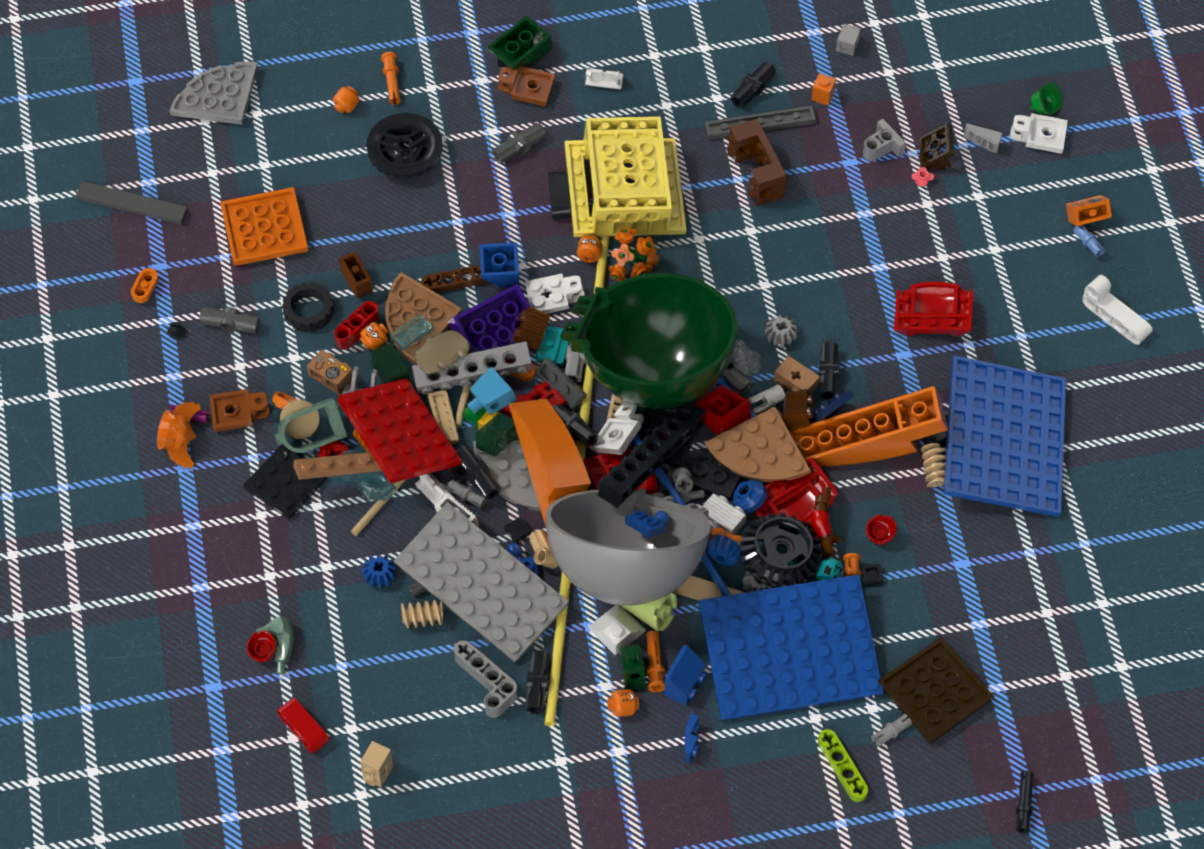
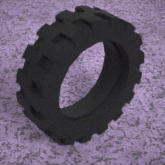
[282,282,334,332]

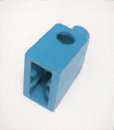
[467,367,517,414]

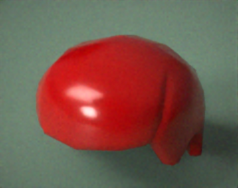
[866,514,897,545]
[247,630,278,662]

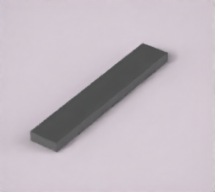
[704,106,816,140]
[75,181,188,225]

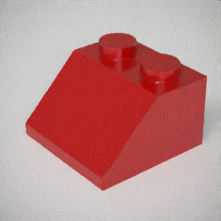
[694,385,751,435]

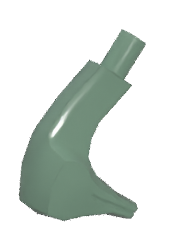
[256,617,294,675]

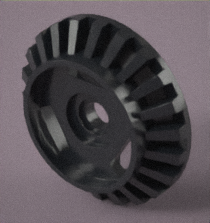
[366,113,443,179]
[740,513,823,588]

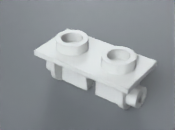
[585,68,624,90]
[415,473,454,505]

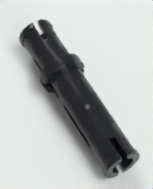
[1016,770,1034,834]

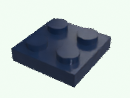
[811,389,854,424]

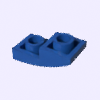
[684,713,701,763]

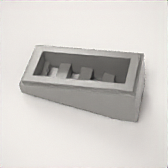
[964,123,1002,154]

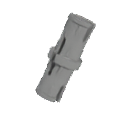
[447,480,486,509]
[871,714,912,747]

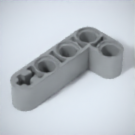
[454,641,518,718]

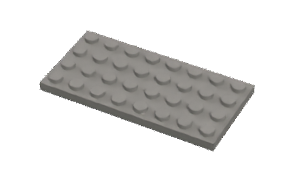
[394,502,569,664]

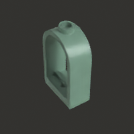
[274,398,347,453]

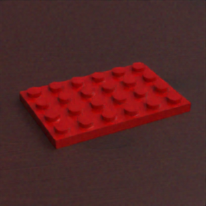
[337,378,461,484]

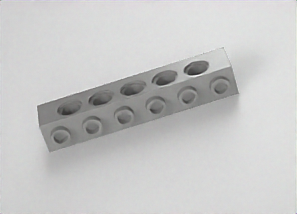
[412,342,532,395]

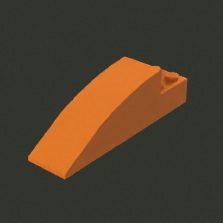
[789,386,948,466]
[509,399,591,526]

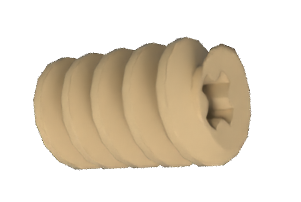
[921,443,946,487]
[401,600,444,629]

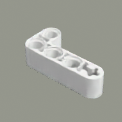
[1083,275,1153,345]

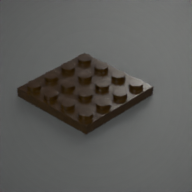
[878,637,994,744]

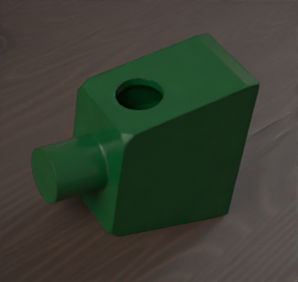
[619,644,645,691]

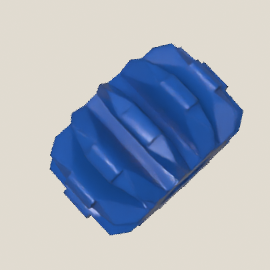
[707,534,741,567]
[362,554,396,589]

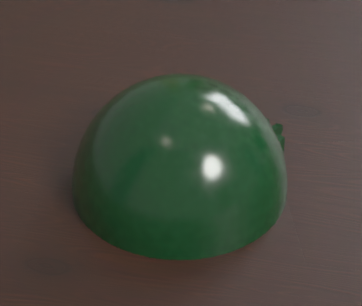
[560,273,737,409]

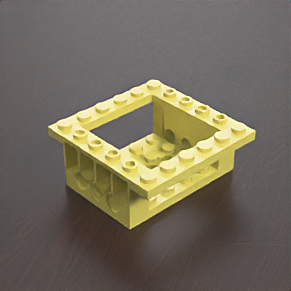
[564,116,687,237]

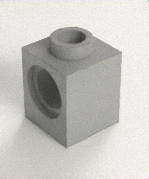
[836,24,861,56]

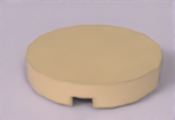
[280,400,319,439]

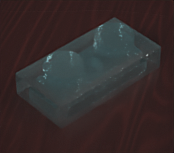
[390,313,433,351]

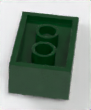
[487,15,552,70]

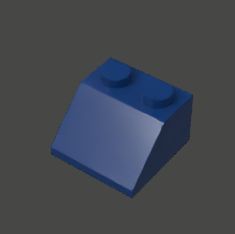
[479,242,520,288]
[664,645,707,706]

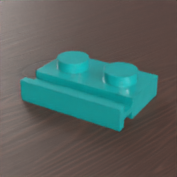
[536,326,570,367]

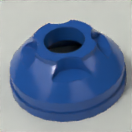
[733,480,767,514]

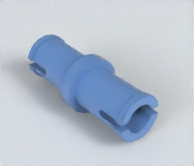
[1073,225,1106,258]

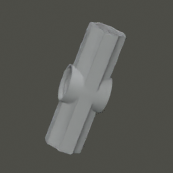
[565,343,586,384]

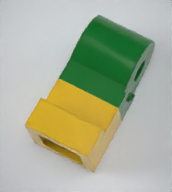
[462,406,501,437]

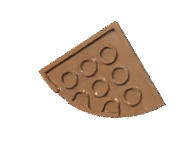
[385,272,462,365]
[705,406,811,482]

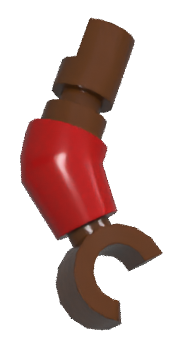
[810,486,841,558]

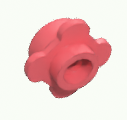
[912,167,934,187]

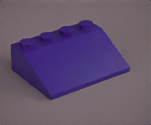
[447,284,530,365]

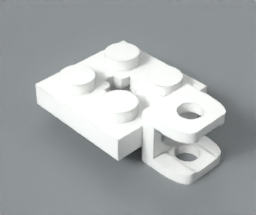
[1010,113,1068,154]
[525,273,585,314]
[590,402,644,455]

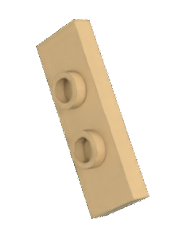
[427,389,459,444]

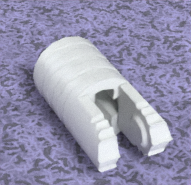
[748,384,785,414]

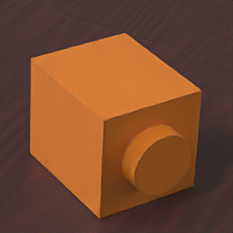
[811,73,836,106]

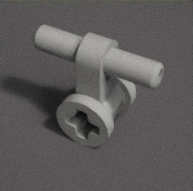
[665,467,705,503]

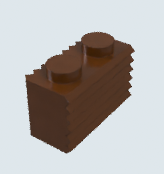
[339,252,373,298]
[512,307,550,353]
[782,389,815,430]

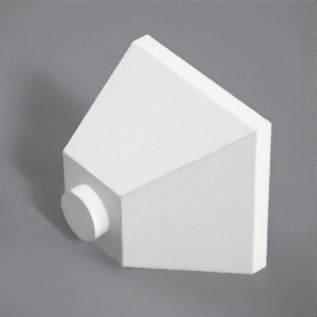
[588,605,646,656]

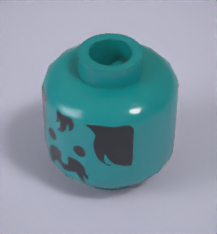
[815,558,845,581]

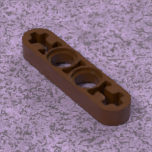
[421,265,489,293]

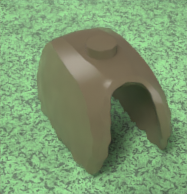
[415,330,471,381]

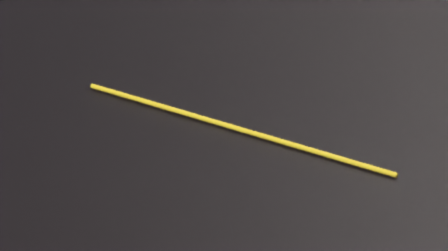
[544,236,610,726]

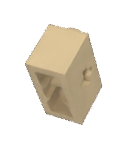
[360,741,393,787]

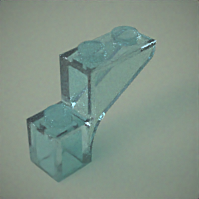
[341,450,396,501]

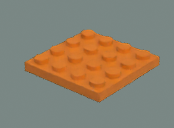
[220,187,308,266]

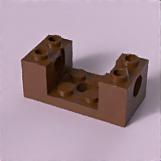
[727,119,786,206]

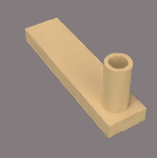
[673,576,745,601]

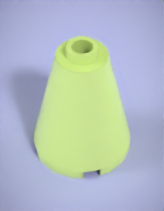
[621,593,677,631]

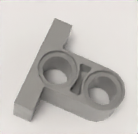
[863,119,906,161]

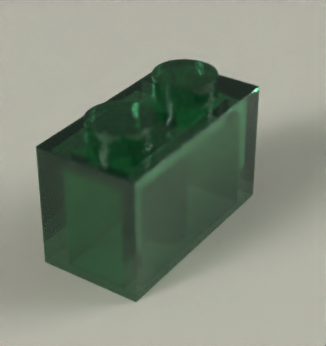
[369,343,410,384]
[476,412,518,457]

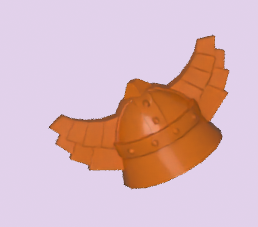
[157,402,201,469]

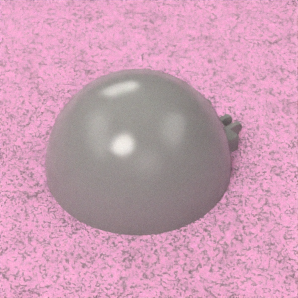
[546,488,711,606]

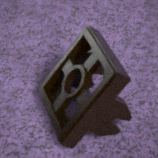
[919,123,955,170]

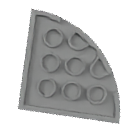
[170,62,258,125]
[473,440,541,512]

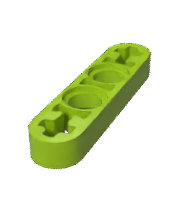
[818,729,868,802]

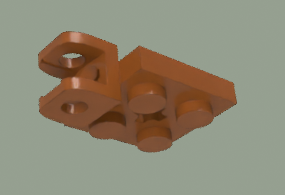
[498,66,555,107]
[209,389,270,432]

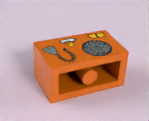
[1066,195,1112,226]

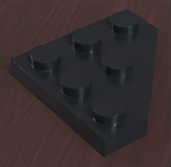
[679,452,741,502]

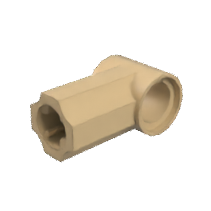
[529,530,558,569]

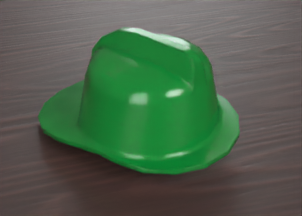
[1029,83,1063,115]

